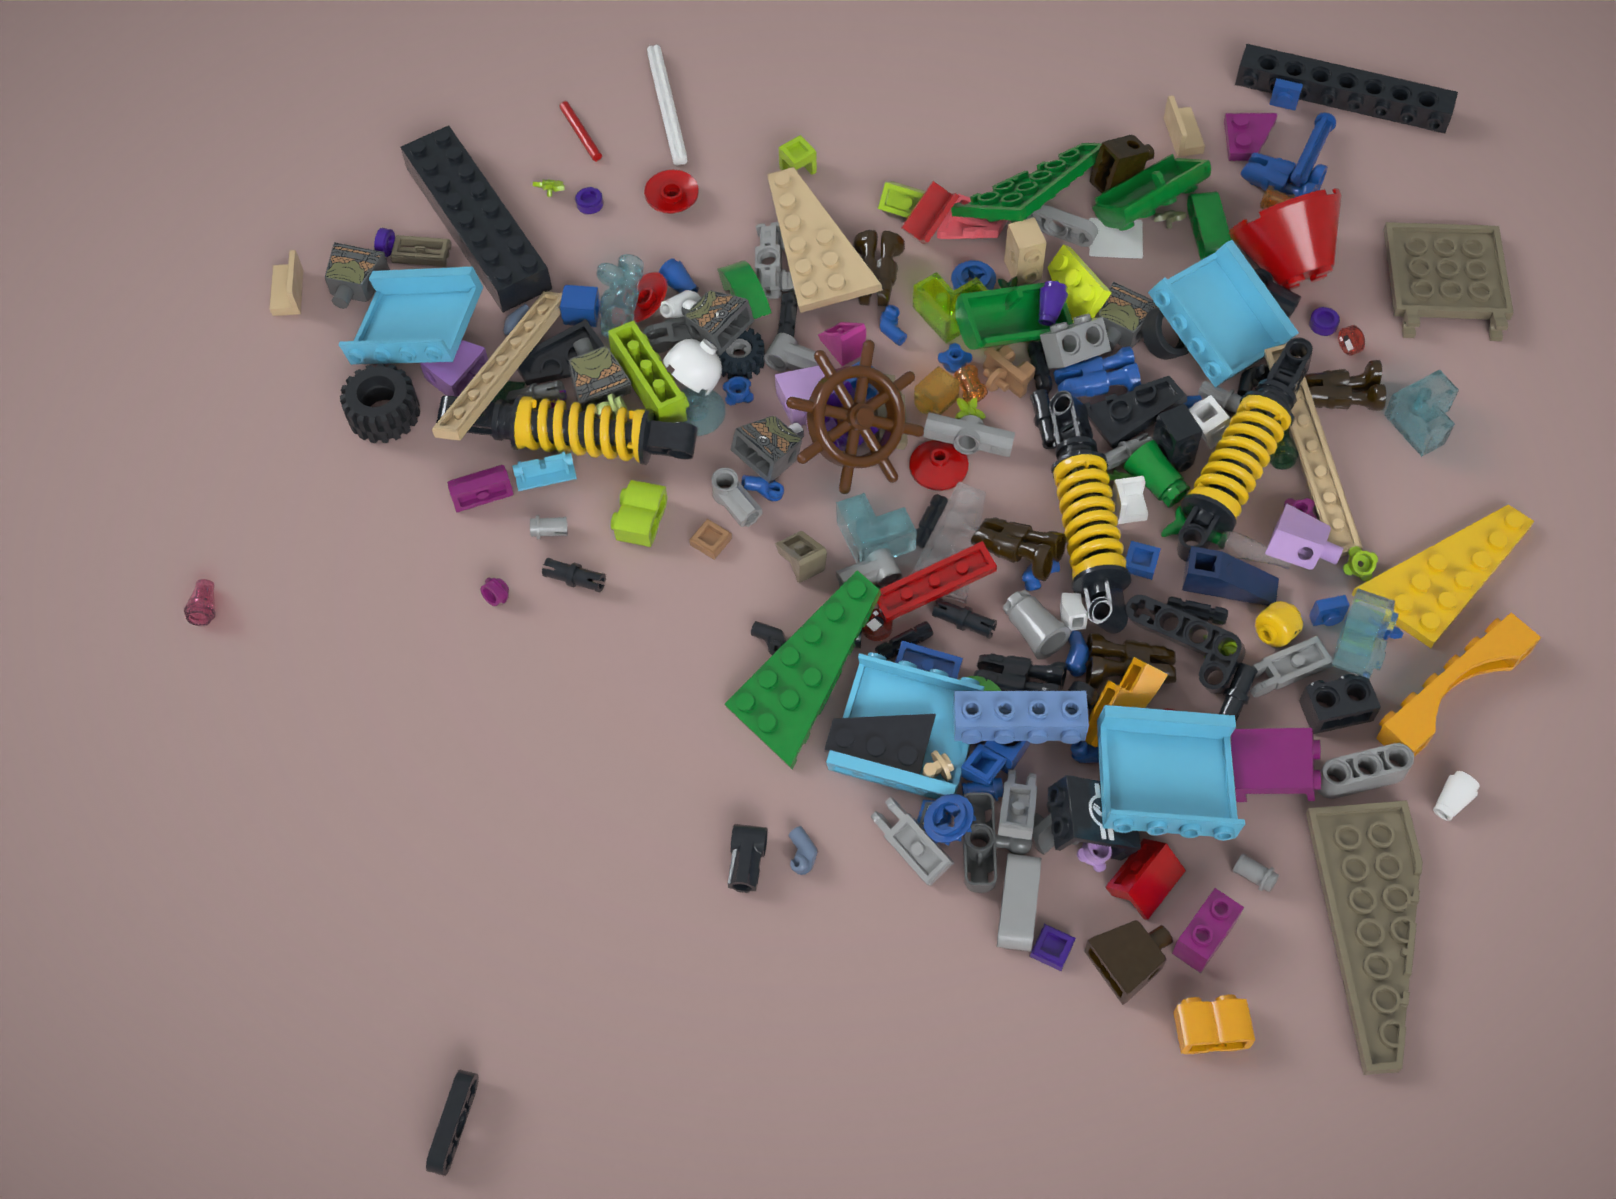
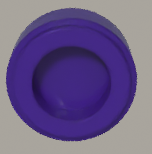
[575,187,604,214]
[374,228,396,257]
[1309,307,1340,336]

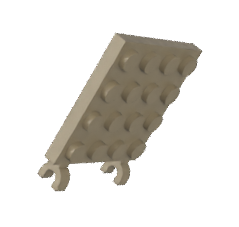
[1383,222,1514,341]

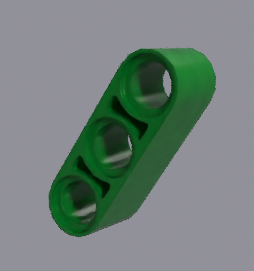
[1187,191,1232,260]

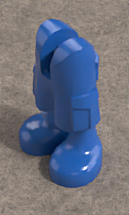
[1241,152,1328,199]
[1053,346,1141,397]

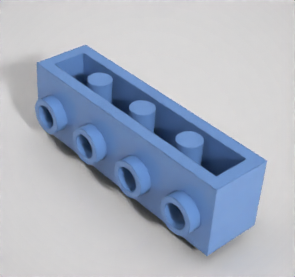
[953,691,1089,744]

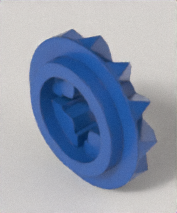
[951,260,996,294]
[924,794,976,846]

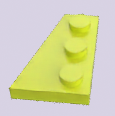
[1047,244,1112,323]

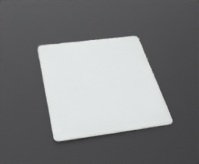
[1089,218,1143,259]

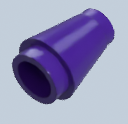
[1038,281,1068,326]

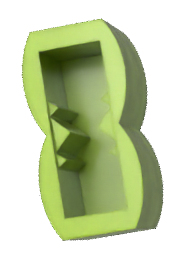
[611,480,668,547]

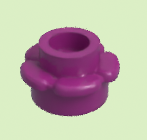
[480,577,509,606]

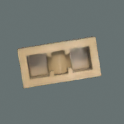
[1004,217,1047,285]

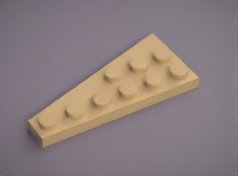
[767,167,883,313]

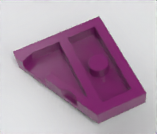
[1224,113,1277,161]

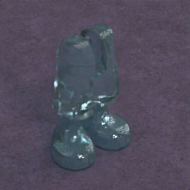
[596,254,644,337]

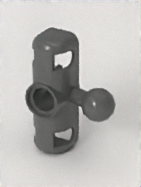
[963,792,1032,893]

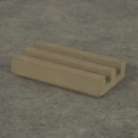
[390,235,452,267]

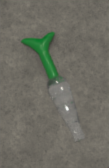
[1161,506,1292,570]

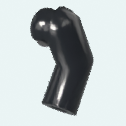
[1237,364,1270,397]
[751,621,787,655]

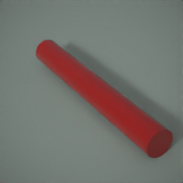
[559,101,602,162]

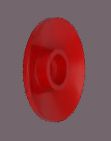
[644,170,699,213]
[622,272,668,322]
[909,440,969,491]

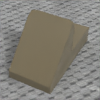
[775,530,827,583]

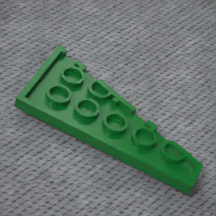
[951,143,1102,223]
[724,570,881,770]

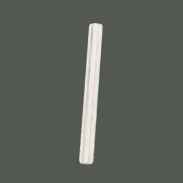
[647,44,687,166]

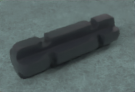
[777,291,798,338]
[1028,341,1053,392]
[912,494,948,548]
[1166,596,1228,625]
[874,621,933,660]

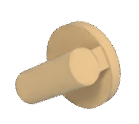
[922,750,954,781]

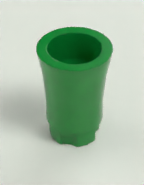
[1123,440,1191,508]

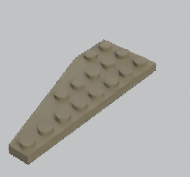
[1306,800,1423,1075]

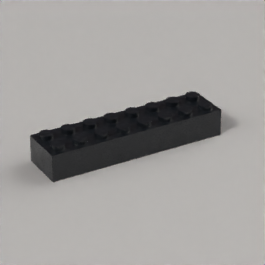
[400,125,552,312]

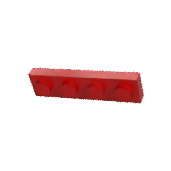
[876,541,997,623]

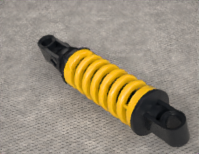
[1177,337,1313,562]
[1049,391,1132,634]
[436,394,698,465]

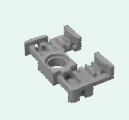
[755,222,795,299]

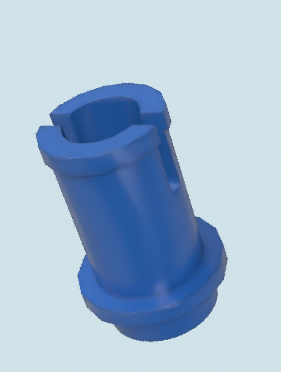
[962,777,1004,802]

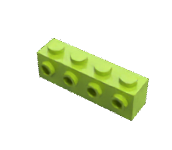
[608,321,689,423]

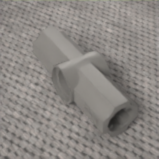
[923,412,1015,457]

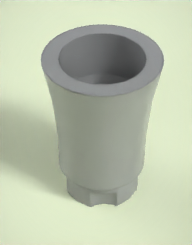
[1003,590,1071,659]

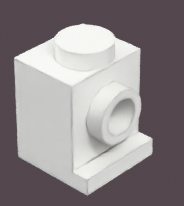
[1189,395,1231,450]

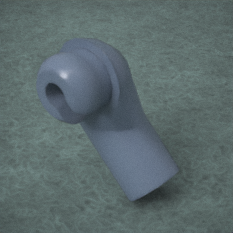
[503,304,530,335]
[788,826,818,875]

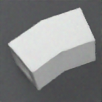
[1060,593,1088,631]

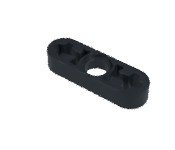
[426,1069,479,1176]

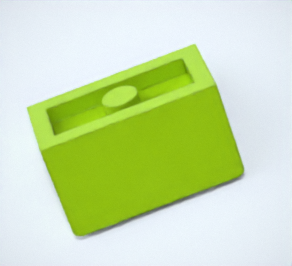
[878,181,925,218]

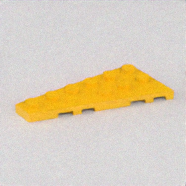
[1351,504,1535,649]

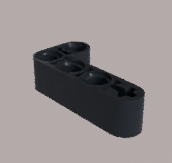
[1125,595,1246,694]

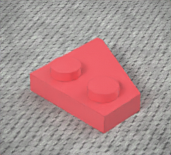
[937,194,1008,239]

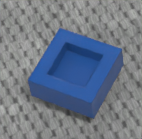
[1269,78,1303,111]
[1126,541,1161,580]
[1309,595,1350,626]

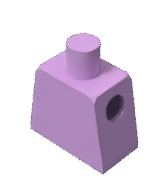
[775,366,825,432]
[1265,504,1344,570]

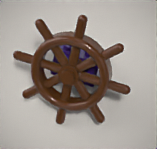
[786,340,924,494]

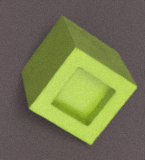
[779,135,817,175]

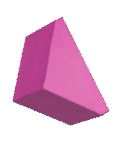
[818,322,866,366]

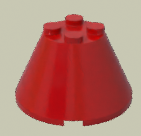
[1229,188,1342,290]

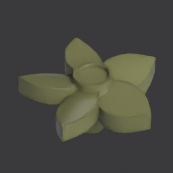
[1154,210,1187,229]

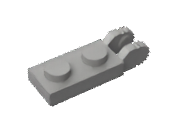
[1250,636,1334,698]
[998,770,1038,840]
[871,797,954,886]

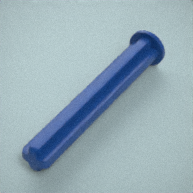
[1290,112,1336,187]

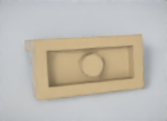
[1164,95,1205,157]
[270,250,304,316]

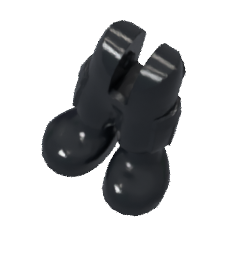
[973,653,1068,691]

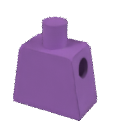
[420,340,488,397]

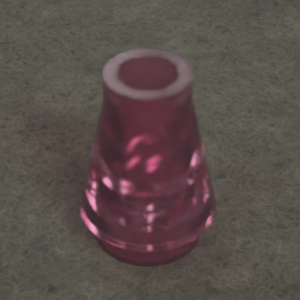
[184,579,216,626]

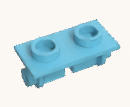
[512,451,577,491]

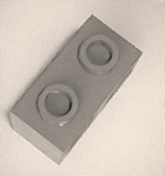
[1040,314,1111,369]

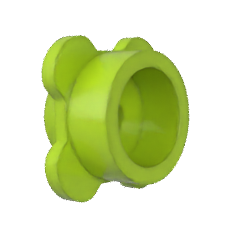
[1343,546,1378,582]

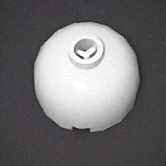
[663,339,722,395]

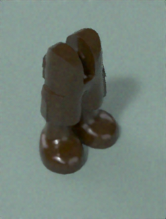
[853,230,905,307]
[1305,360,1386,411]
[971,517,1066,581]
[1086,633,1177,690]

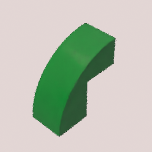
[717,260,772,319]

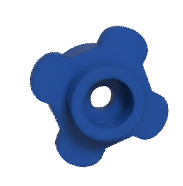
[938,343,972,373]
[723,377,754,406]

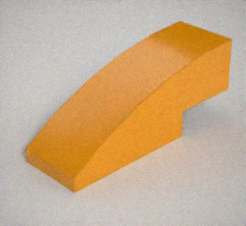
[1085,657,1168,747]

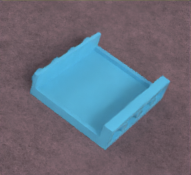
[1148,240,1299,387]
[338,267,483,365]
[826,652,984,800]
[1097,705,1245,841]

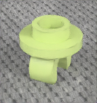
[596,393,628,420]

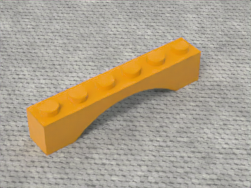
[1376,612,1542,757]

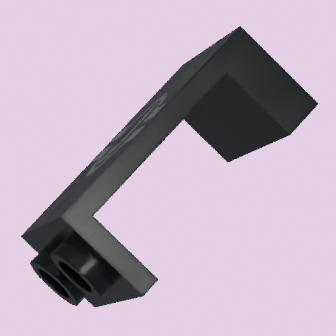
[1048,775,1141,861]

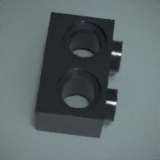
[1152,404,1203,472]
[1299,673,1381,734]

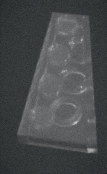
[911,481,986,604]

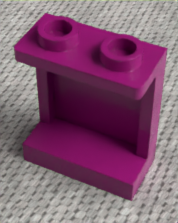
[1231,728,1321,802]

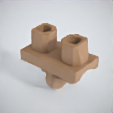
[983,345,1035,398]

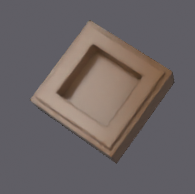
[689,519,732,560]

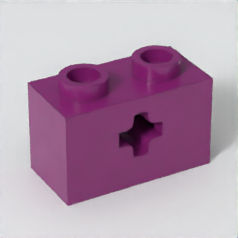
[1172,888,1244,973]

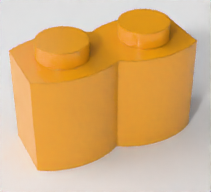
[1173,994,1255,1054]

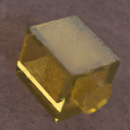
[914,366,960,415]

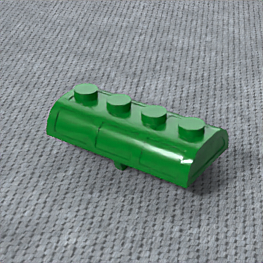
[1092,154,1211,231]
[955,281,1073,350]

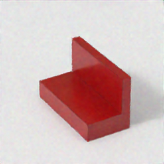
[900,181,960,244]
[1105,838,1186,920]

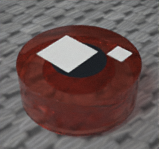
[1338,325,1365,356]
[862,609,893,641]

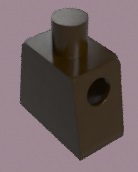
[1089,135,1155,194]
[1084,920,1173,1005]

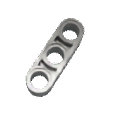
[1317,743,1415,799]
[997,853,1041,952]

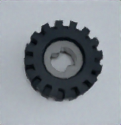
[718,328,765,379]

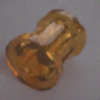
[1260,185,1296,209]
[954,365,988,404]

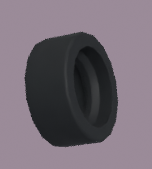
[1142,306,1190,360]

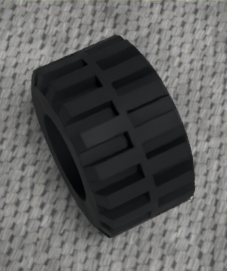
[340,363,420,443]

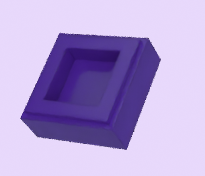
[1030,924,1076,971]

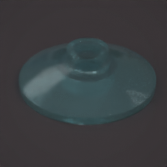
[682,388,726,436]

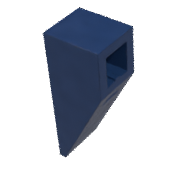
[1182,546,1279,606]

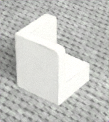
[1111,476,1148,524]

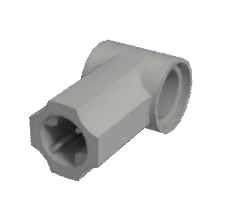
[763,333,819,371]
[711,468,763,527]
[836,548,903,589]

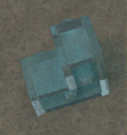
[1384,369,1459,457]
[836,493,917,564]
[1332,588,1399,679]

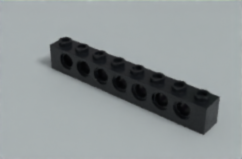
[1235,44,1458,134]

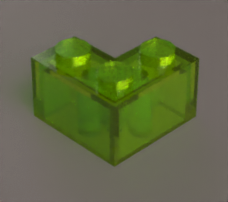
[913,272,988,343]

